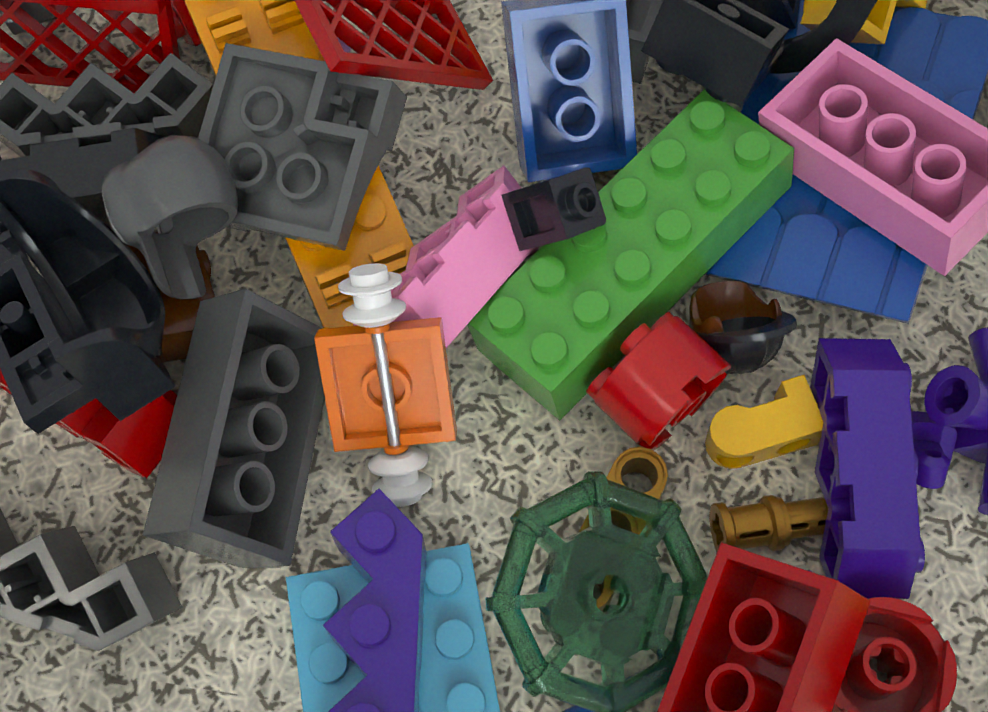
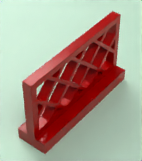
[0,0,180,93]
[294,0,493,90]

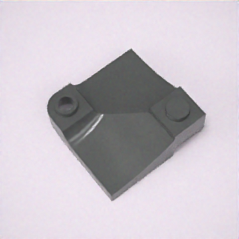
[198,43,407,251]

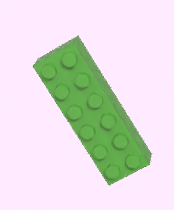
[467,89,794,421]

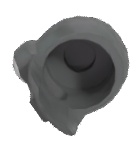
[102,135,238,300]

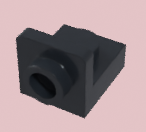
[501,167,606,251]

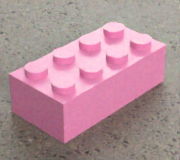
[758,38,988,276]

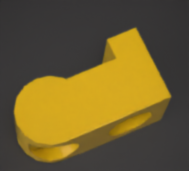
[705,375,823,469]

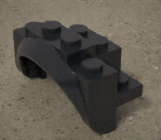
[0,169,175,434]

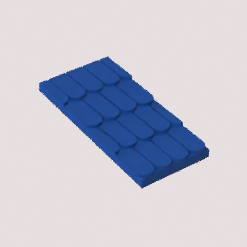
[704,0,988,324]

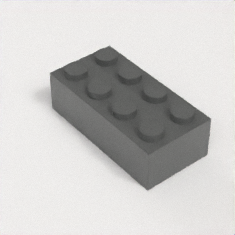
[143,288,325,569]

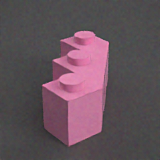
[353,165,539,348]

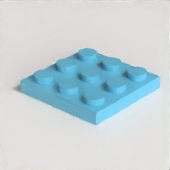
[286,543,500,712]

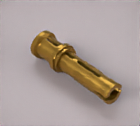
[709,495,828,552]

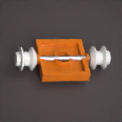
[314,263,457,507]

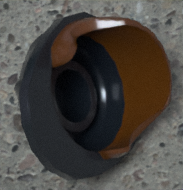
[689,281,797,375]

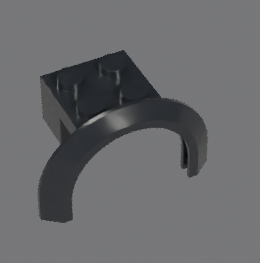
[641,0,877,108]

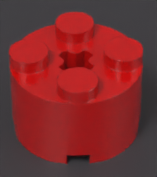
[586,312,731,451]
[832,597,957,712]

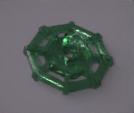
[485,471,708,712]

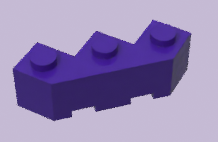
[810,338,925,599]
[323,489,427,712]

